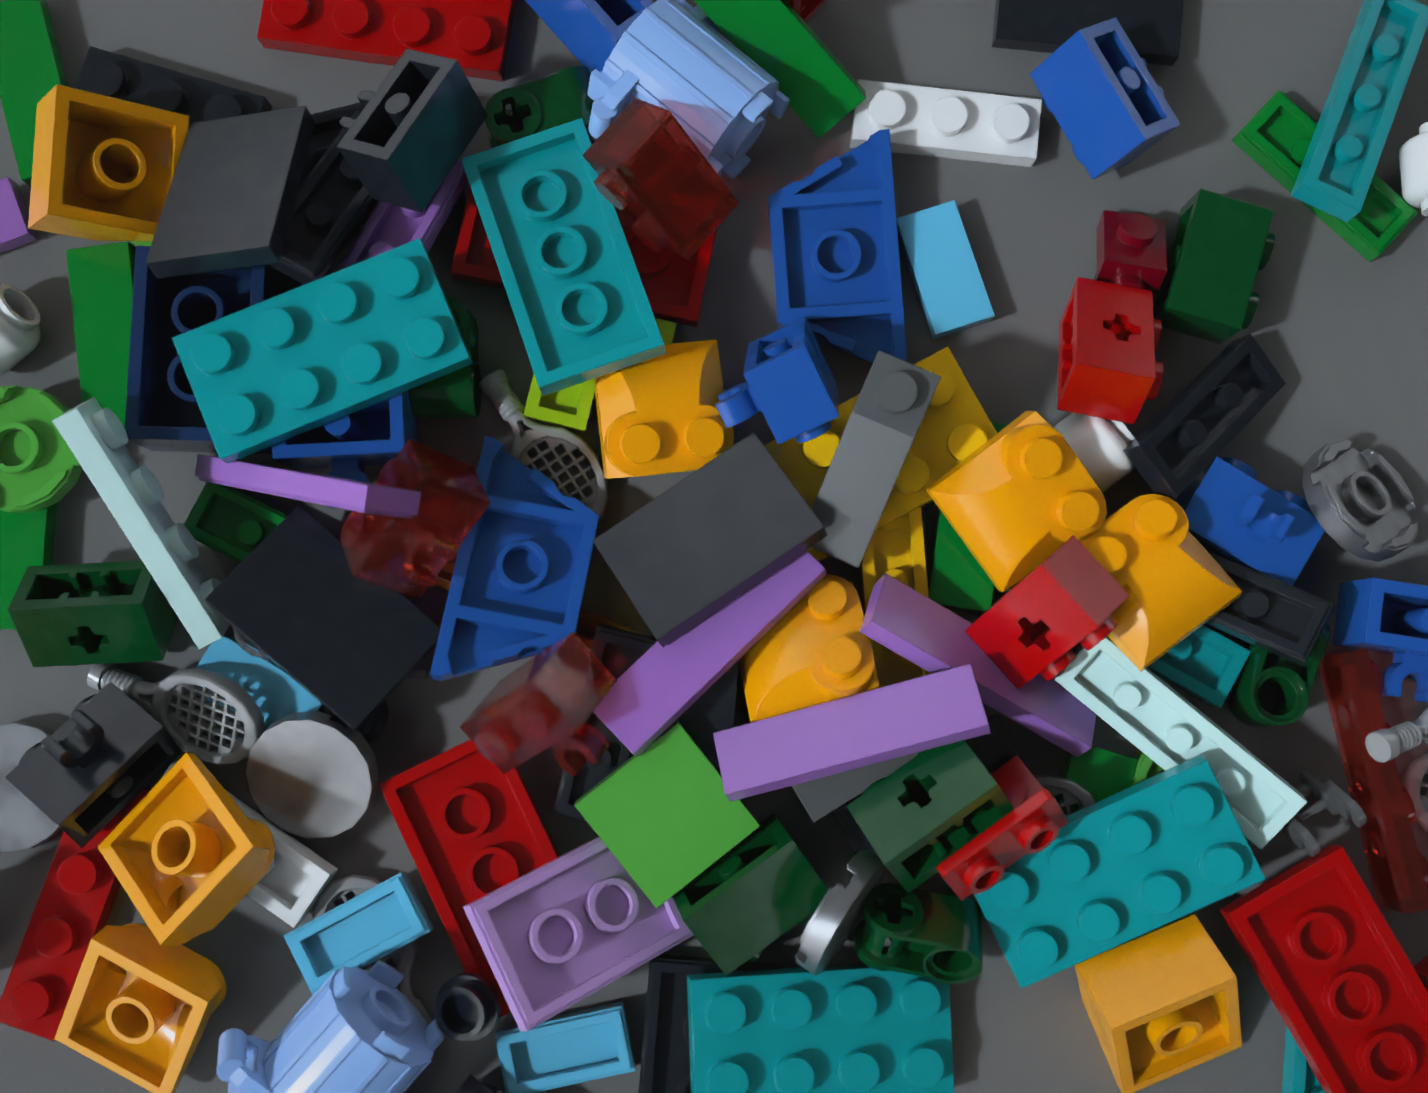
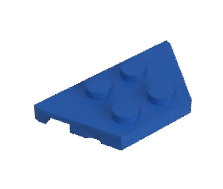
[767,129,907,364]
[430,436,599,681]

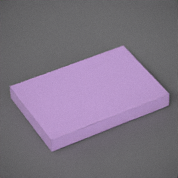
[463,836,694,1031]

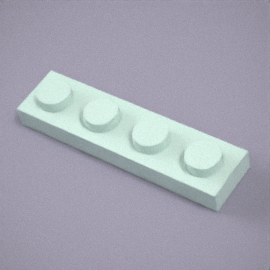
[52,397,230,649]
[1054,636,1307,850]

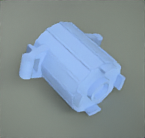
[587,0,790,186]
[217,960,443,1093]

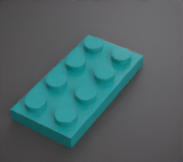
[461,118,666,396]
[172,238,473,464]
[974,754,1265,989]
[687,963,954,1093]

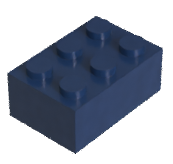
[125,246,287,454]

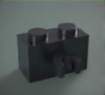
[337,49,488,213]
[5,681,182,848]

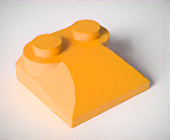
[594,339,734,479]
[926,411,1108,592]
[1080,494,1242,672]
[739,574,879,723]
[98,752,275,947]
[54,923,227,1093]

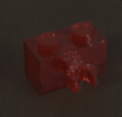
[582,98,739,260]
[339,439,491,600]
[460,632,617,776]

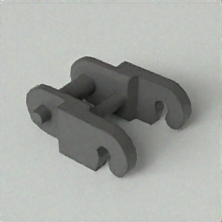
[1282,771,1367,857]

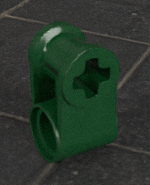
[485,66,595,148]
[409,294,482,418]
[1227,622,1330,727]
[853,883,983,984]

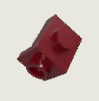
[1093,210,1167,302]

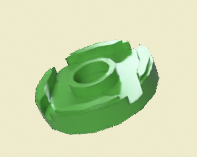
[0,386,83,513]

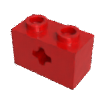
[1057,277,1163,424]
[965,535,1130,689]

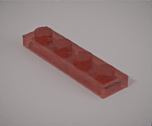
[1318,648,1428,914]

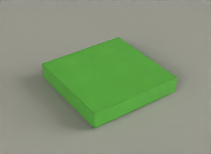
[574,720,760,909]

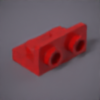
[937,756,1069,901]

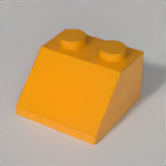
[28,84,189,242]
[1075,914,1242,1093]

